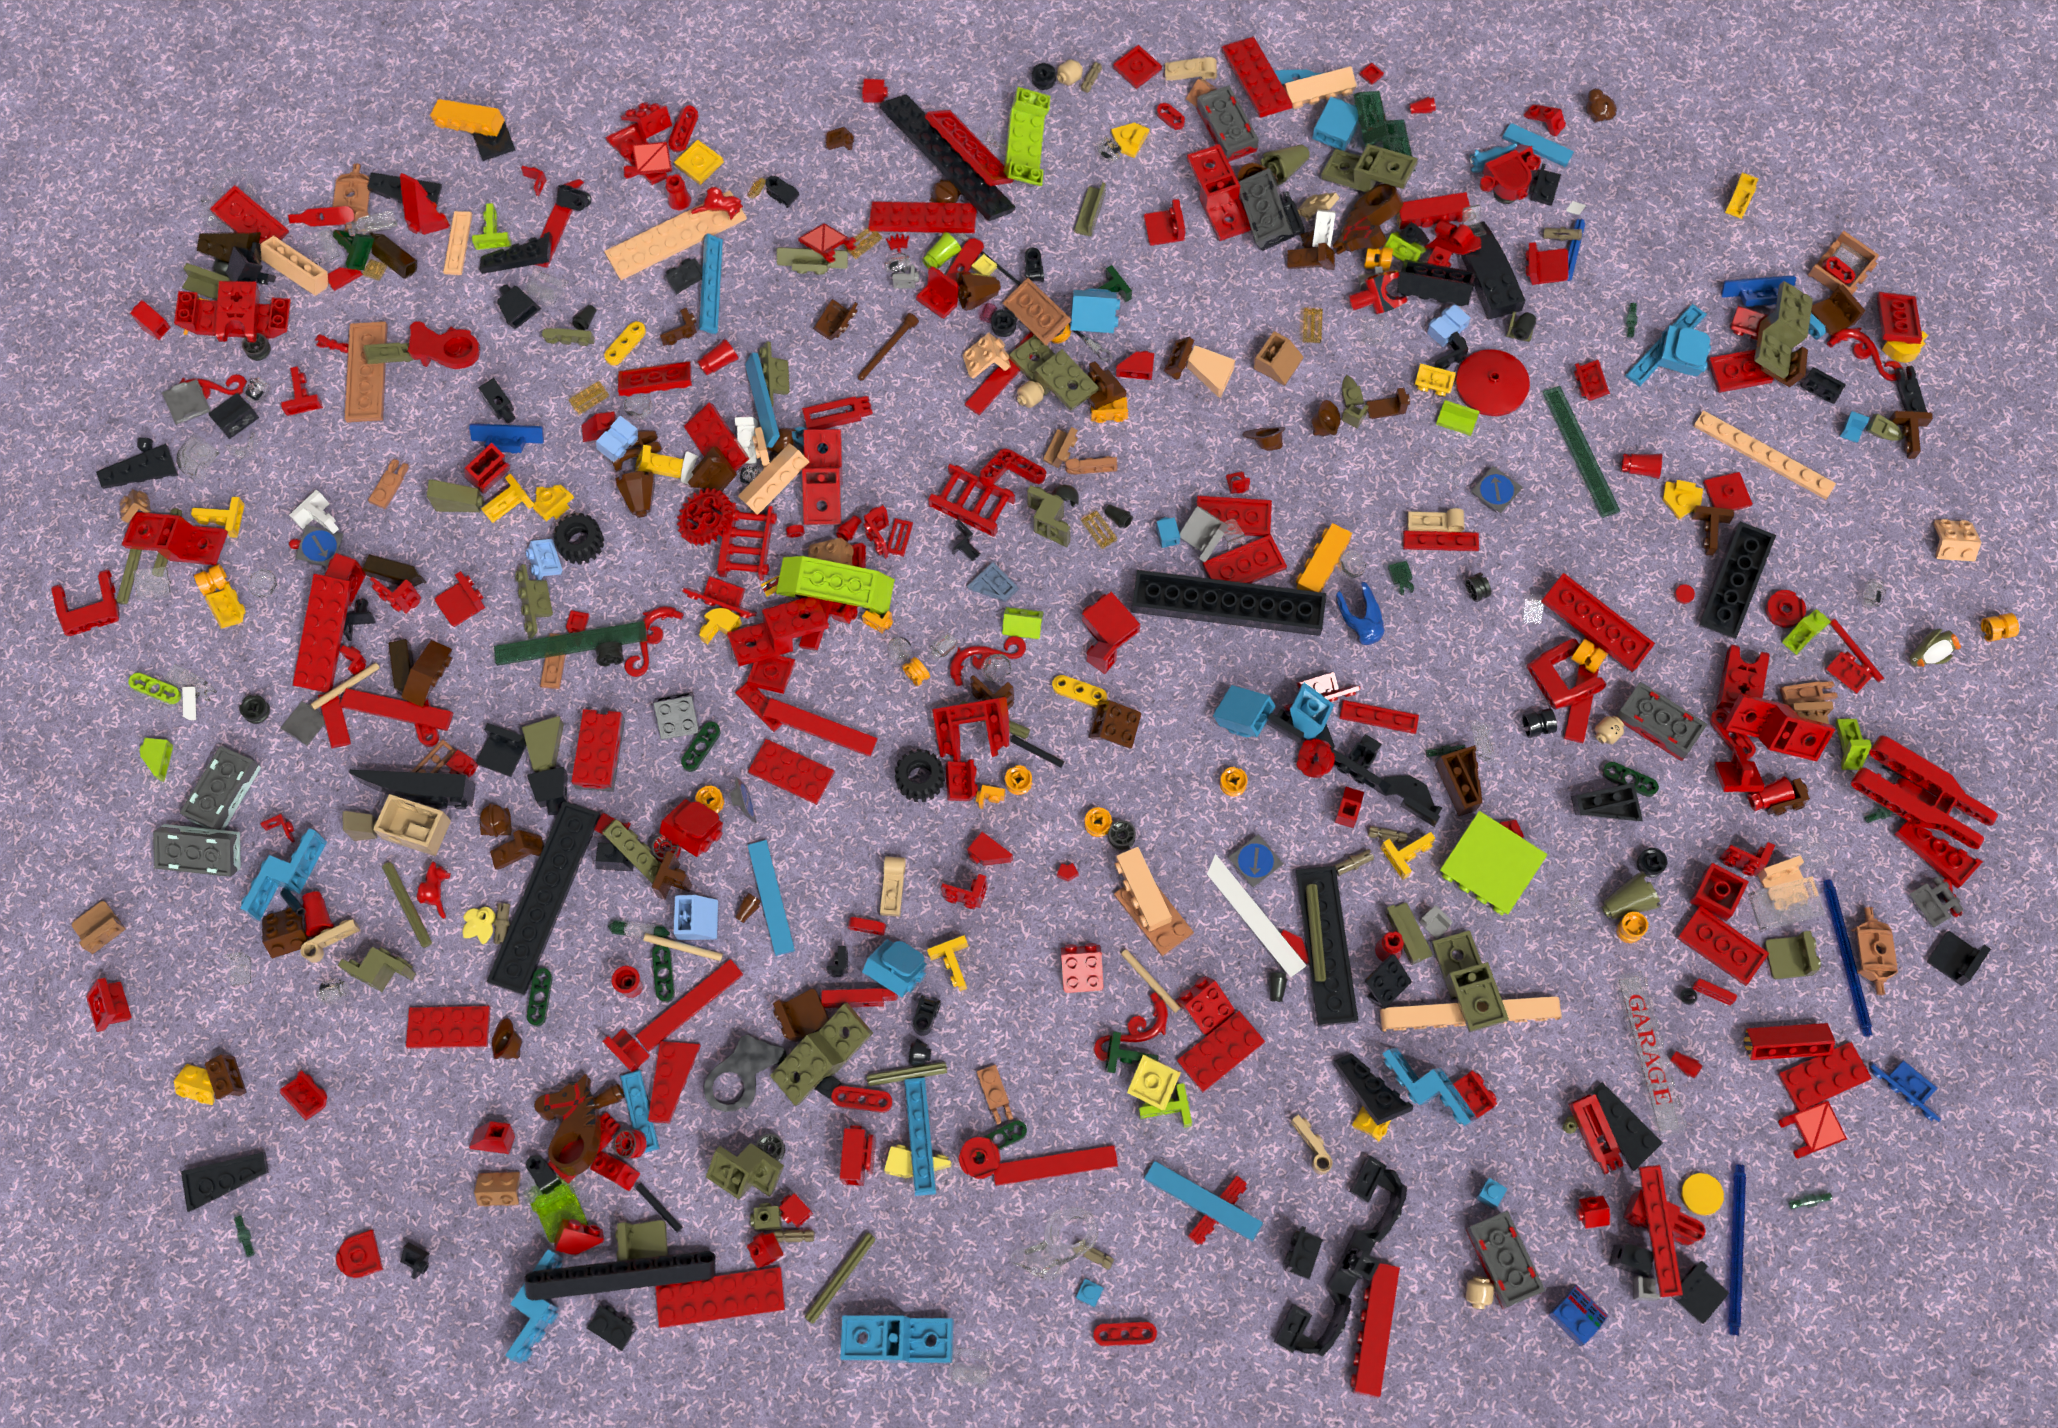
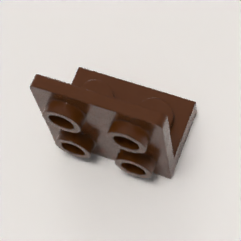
[1761,346,1808,388]
[1089,700,1141,749]

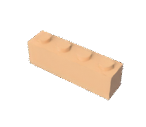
[1283,66,1357,109]
[261,236,328,296]
[738,443,809,515]
[1114,847,1172,931]

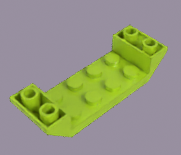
[1004,87,1051,186]
[776,556,895,616]

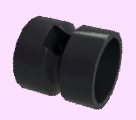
[1522,708,1557,738]

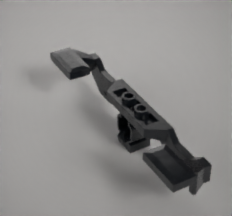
[1266,709,1442,827]
[1273,1155,1407,1357]

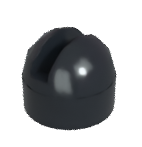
[137,438,153,452]
[1680,988,1698,1005]

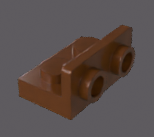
[1164,336,1195,380]
[205,1054,247,1100]

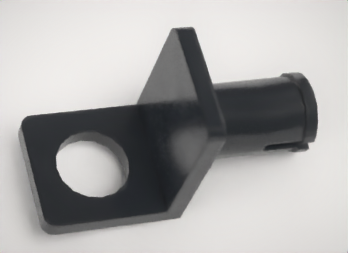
[952,519,981,562]
[344,599,376,641]

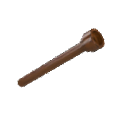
[858,313,919,381]

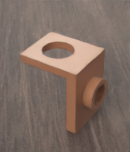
[1186,79,1217,107]

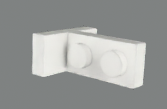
[1312,209,1335,247]
[735,417,759,464]
[289,490,339,534]

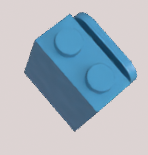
[1312,97,1363,151]
[1070,288,1120,333]
[1655,325,1711,377]
[1213,685,1276,738]
[862,939,927,997]

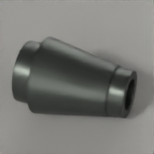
[572,305,597,330]
[1104,504,1133,528]
[1268,972,1288,1002]

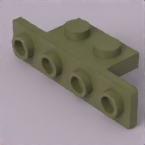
[777,247,848,275]
[759,341,790,407]
[515,564,553,639]
[602,819,661,884]

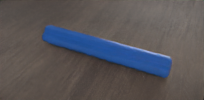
[1567,219,1586,281]

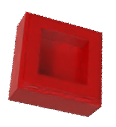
[1359,63,1384,85]

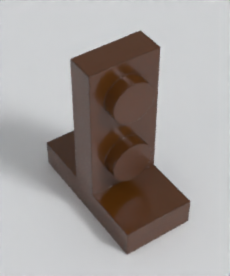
[1287,243,1335,270]
[1889,411,1933,459]
[1692,505,1734,556]
[490,830,544,870]

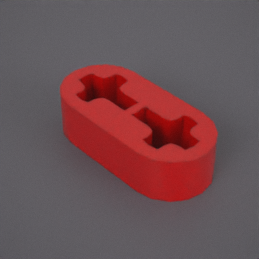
[1157,103,1185,130]
[1822,256,1855,285]
[847,917,886,936]

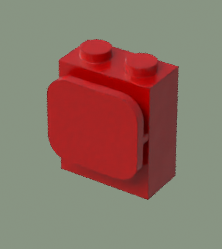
[464,443,510,494]
[1082,591,1141,648]
[659,799,723,857]
[839,1125,876,1186]

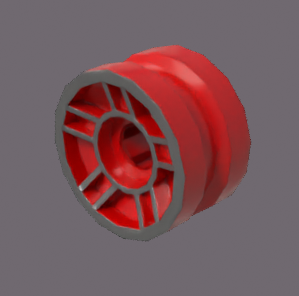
[651,834,681,863]
[614,1129,647,1159]

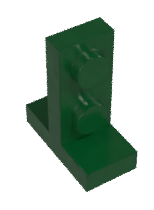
[332,229,374,271]
[1097,265,1132,302]
[1104,1031,1159,1073]

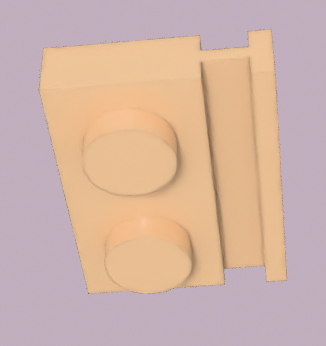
[752,427,770,469]

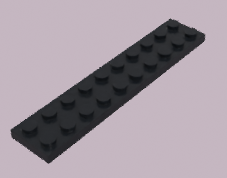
[879,94,1016,222]
[486,801,601,996]

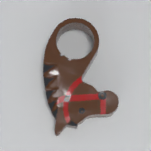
[1333,183,1403,255]
[534,1074,601,1176]

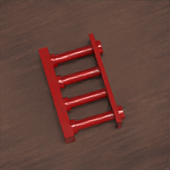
[928,464,1015,537]
[717,503,777,581]

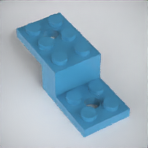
[240,828,327,921]
[1383,1048,1478,1126]
[505,1249,563,1364]
[840,1316,954,1363]

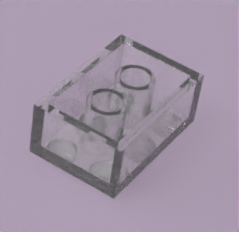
[1748,876,1825,933]

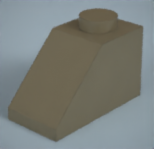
[343,811,378,841]

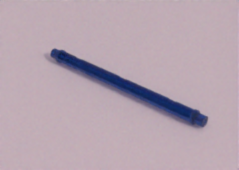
[1823,879,1873,1037]
[1728,1165,1746,1336]

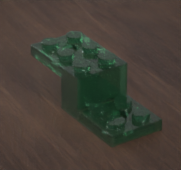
[1354,91,1416,172]

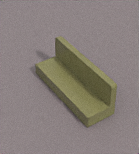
[1074,182,1106,237]
[182,263,231,300]
[1385,902,1433,965]

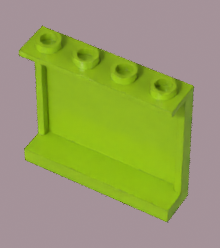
[1440,811,1548,916]

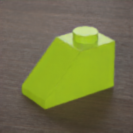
[140,738,173,782]

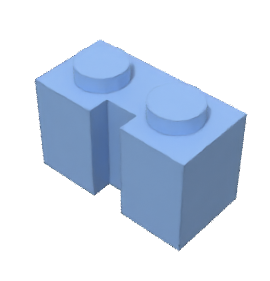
[1427,304,1471,347]
[596,416,638,462]

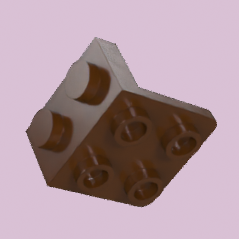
[1811,284,1866,335]
[813,299,858,340]
[970,675,1015,710]
[262,907,310,959]
[773,989,830,1042]

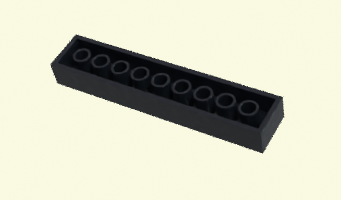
[1132,570,1327,636]

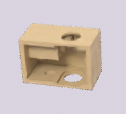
[373,794,451,856]

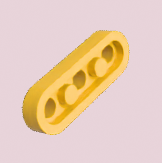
[604,321,646,366]
[1052,675,1107,708]

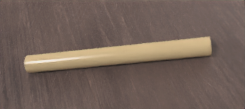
[310,662,380,710]
[643,933,723,961]
[1121,949,1181,1013]

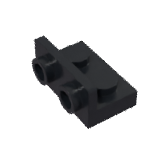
[1529,164,1561,206]
[664,258,702,295]
[587,1305,637,1352]

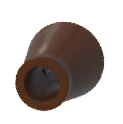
[734,893,761,923]
[595,1083,625,1110]

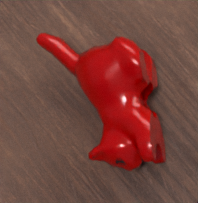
[691,187,743,220]
[417,861,451,919]

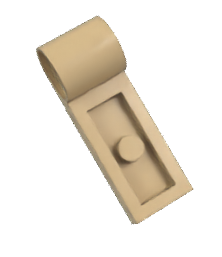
[1165,57,1217,80]
[1298,192,1340,221]
[1407,508,1465,532]
[880,856,906,917]
[300,919,361,963]
[1291,1115,1333,1175]

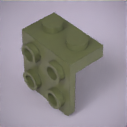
[1765,931,1821,980]
[615,1220,668,1261]

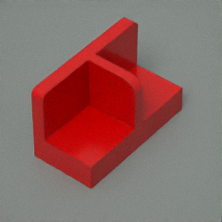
[602,1029,650,1072]

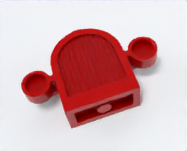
[1479,150,1541,200]

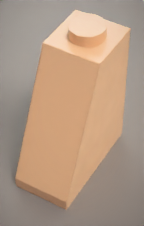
[1187,345,1235,398]

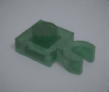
[1388,561,1414,596]

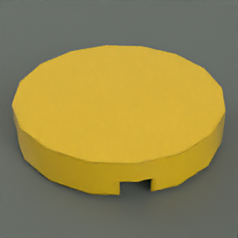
[1681,1173,1724,1216]

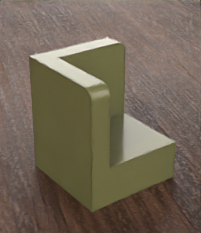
[1341,404,1369,429]

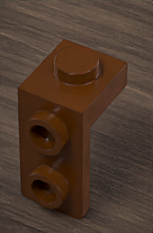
[660,308,697,346]
[1366,387,1410,419]
[1767,778,1810,816]

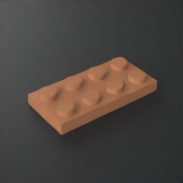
[1003,278,1071,346]
[1114,886,1194,957]

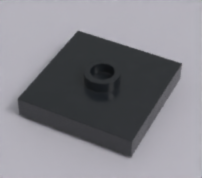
[472,121,515,161]

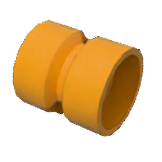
[1364,247,1393,271]
[194,564,230,596]
[1981,613,2019,642]
[1571,639,1608,674]
[1616,912,1648,944]

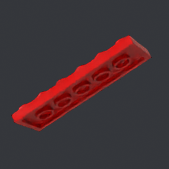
[1222,37,1293,118]
[925,110,1014,186]
[869,201,977,233]
[1541,573,1655,673]
[292,574,353,693]
[656,1267,785,1328]

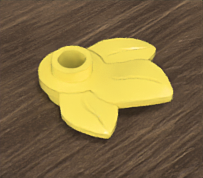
[463,907,496,944]

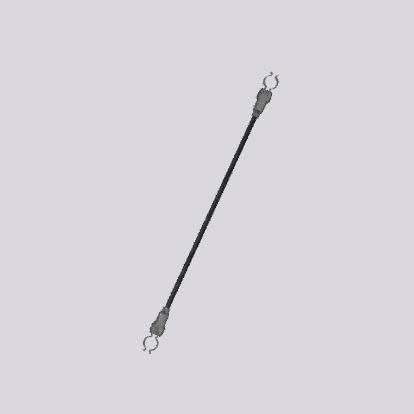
[953,233,1112,361]

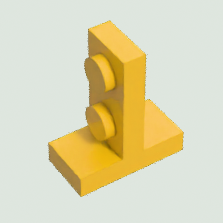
[1725,173,1759,219]
[635,445,684,478]
[481,473,535,523]
[191,497,245,538]
[1380,832,1435,880]
[927,935,969,991]

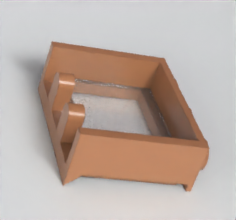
[1808,231,1880,295]

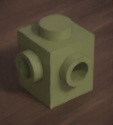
[750,1203,782,1232]

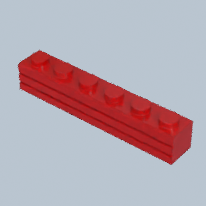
[1188,1175,1247,1246]

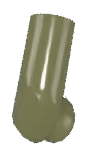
[1563,1115,1578,1134]

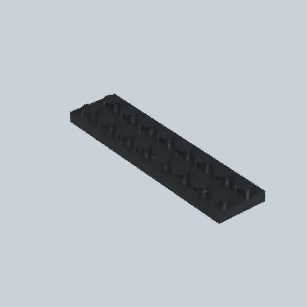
[1295,866,1359,1027]

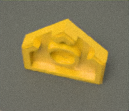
[1111,123,1150,158]
[1662,480,1703,520]
[533,485,574,522]

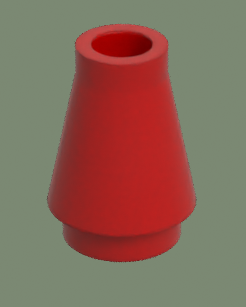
[1409,96,1436,114]
[836,515,862,542]
[1670,1051,1703,1079]

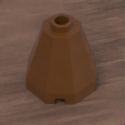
[955,271,1001,311]
[615,471,655,518]

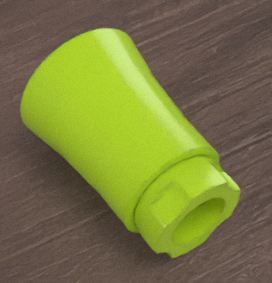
[921,232,961,269]

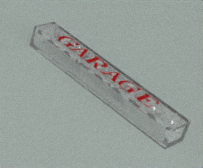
[1614,971,1686,1138]

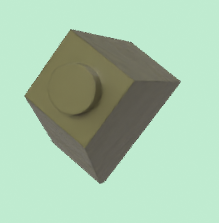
[427,479,484,512]
[522,716,564,773]

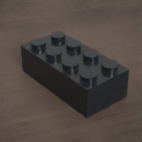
[1397,259,1476,306]

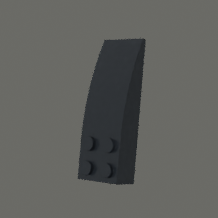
[1461,221,1526,320]
[1699,521,1776,639]
[349,769,476,810]

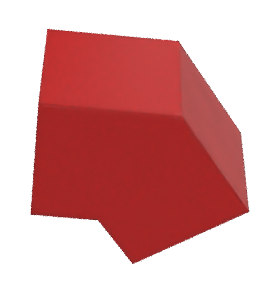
[1057,863,1079,882]

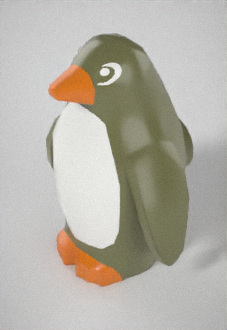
[1909,628,1961,667]

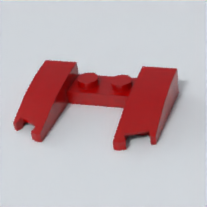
[932,697,1009,762]

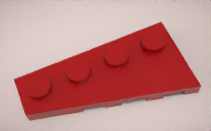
[605,123,667,185]
[1894,821,1983,889]
[648,1041,701,1124]

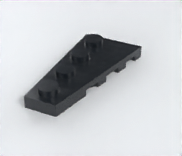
[367,172,442,209]
[479,232,552,274]
[96,444,179,489]
[1334,1053,1413,1126]
[1590,1082,1663,1172]
[181,1152,269,1212]

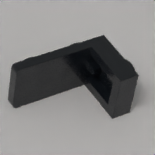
[250,242,276,285]
[1434,332,1469,370]

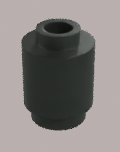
[1512,312,1536,340]

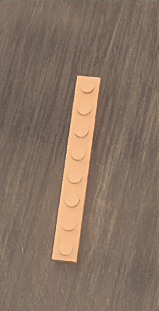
[1693,410,1836,500]

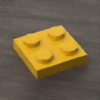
[674,139,724,185]

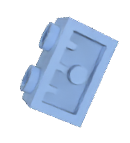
[526,539,563,580]

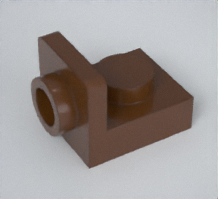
[826,127,854,150]

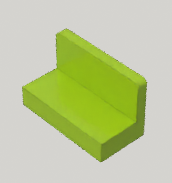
[1384,231,1427,262]
[1436,400,1479,436]
[1002,607,1044,639]

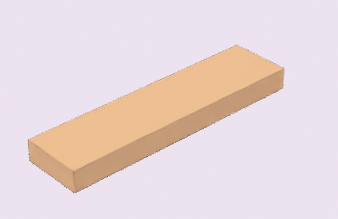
[443,211,473,275]

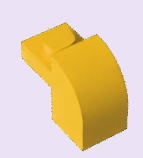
[1882,331,1928,363]
[699,608,742,645]

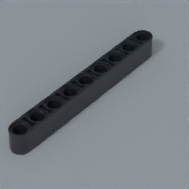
[525,1251,716,1300]

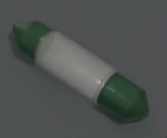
[608,920,670,939]

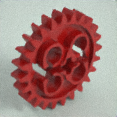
[677,488,734,546]

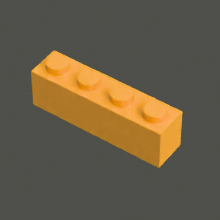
[430,99,505,136]
[1295,523,1352,592]

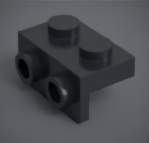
[1801,367,1846,404]

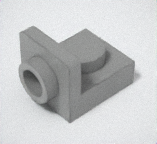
[893,265,919,289]

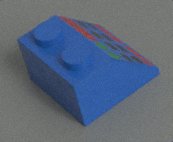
[1548,1285,1608,1346]

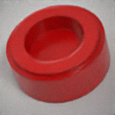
[786,525,805,538]
[1674,584,1695,604]

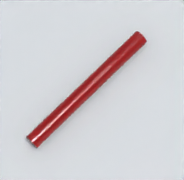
[1829,619,1885,683]

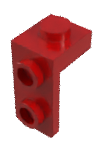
[1524,104,1566,137]
[590,1151,640,1192]

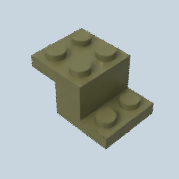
[1027,485,1070,547]
[337,947,416,992]
[706,1143,784,1200]

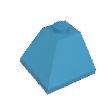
[1290,682,1334,740]

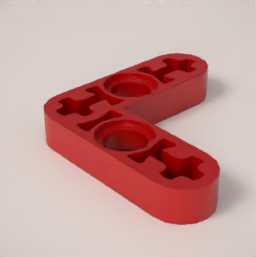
[979,449,1047,486]

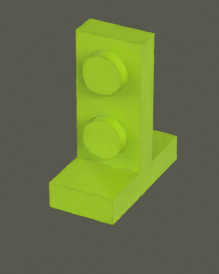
[472,203,511,250]
[1782,609,1831,655]
[1835,719,1872,770]
[1139,1083,1192,1128]

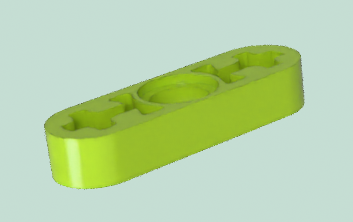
[128,673,181,704]

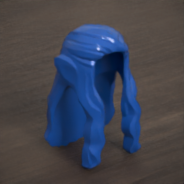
[1336,582,1384,645]

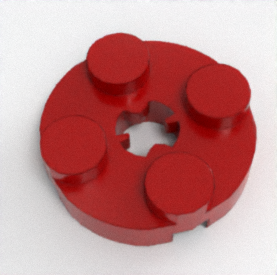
[1765,590,1806,628]
[1297,739,1335,778]
[959,1136,1001,1179]

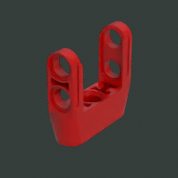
[51,569,119,636]
[1527,638,1607,710]

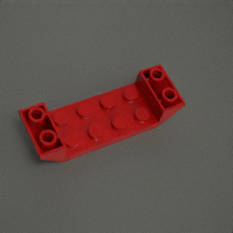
[174,291,291,339]

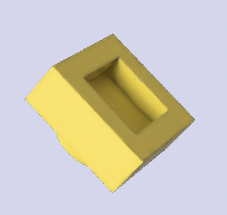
[972,254,997,275]

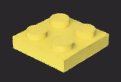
[1127,1055,1181,1110]

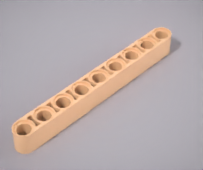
[1380,997,1562,1031]

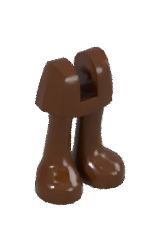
[612,430,662,472]

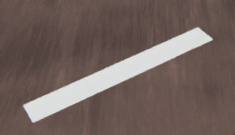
[1207,854,1306,977]

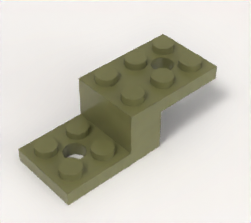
[1321,144,1418,192]
[1754,281,1813,379]
[1009,335,1099,411]
[1431,930,1509,1033]
[770,1003,873,1106]

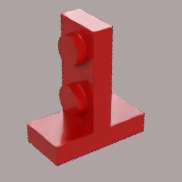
[281,366,323,416]

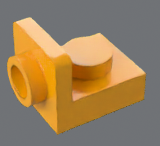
[862,610,893,634]
[976,785,1006,809]

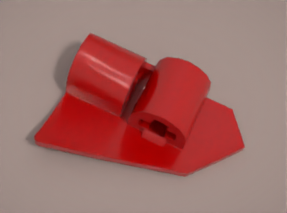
[1424,220,1481,255]

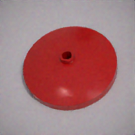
[1456,349,1530,416]

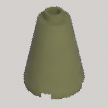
[1260,144,1309,185]
[1602,871,1661,919]

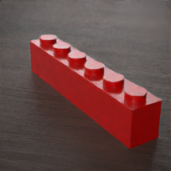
[1350,1263,1400,1398]

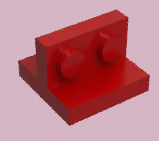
[1714,746,1765,792]
[86,978,132,1032]

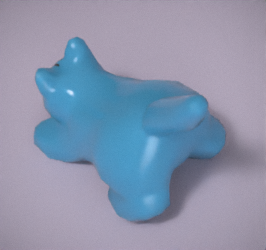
[1469,143,1517,173]

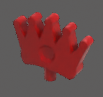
[886,234,909,252]

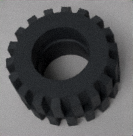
[553,513,604,565]
[895,749,945,802]

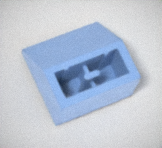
[674,895,718,940]

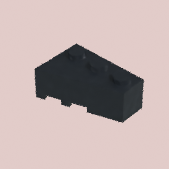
[1571,783,1643,822]

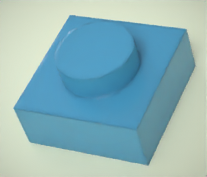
[1076,1279,1104,1308]

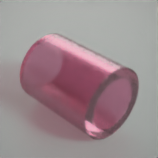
[980,303,997,323]

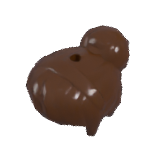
[1586,88,1617,123]
[766,428,796,454]

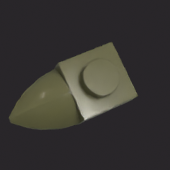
[1342,374,1364,407]
[1866,414,1904,441]

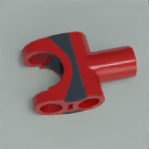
[1349,270,1408,314]

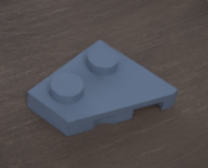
[967,562,1019,602]

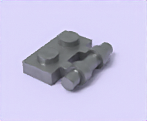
[1910,876,1964,928]

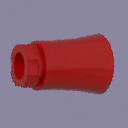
[666,174,691,210]
[697,338,739,376]
[1621,453,1663,479]
[1747,776,1795,811]
[302,891,335,937]
[1375,931,1404,962]
[611,966,643,998]

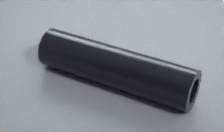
[280,889,306,916]

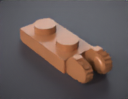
[1065,456,1117,475]
[368,459,409,509]
[1780,681,1838,707]
[976,1065,1013,1125]

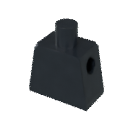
[226,246,263,282]
[497,284,541,329]
[478,378,516,423]
[527,767,568,816]
[595,842,634,871]
[1609,1243,1654,1278]

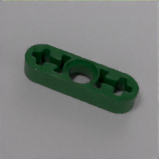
[681,722,721,772]
[1603,762,1659,797]
[652,945,675,1003]
[527,968,553,1027]
[976,1121,1027,1159]

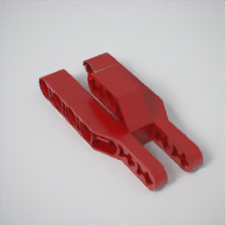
[1850,735,1998,849]

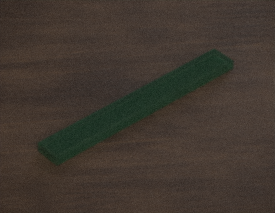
[1542,386,1620,518]
[494,621,648,666]

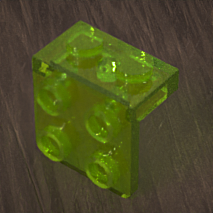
[530,1184,588,1243]

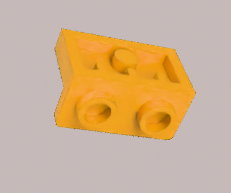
[1090,397,1128,423]

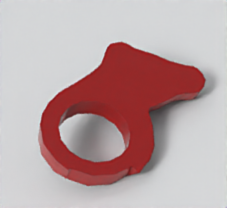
[408,321,480,369]

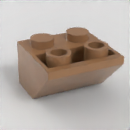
[1254,331,1304,386]

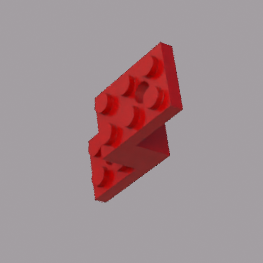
[1187,144,1252,241]
[802,429,843,525]
[121,512,228,565]
[727,597,829,667]
[1723,693,1835,762]

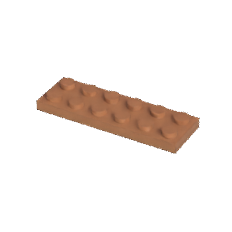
[345,322,388,423]

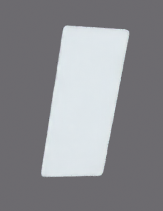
[182,687,196,720]

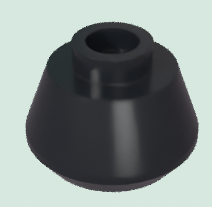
[909,1039,932,1067]

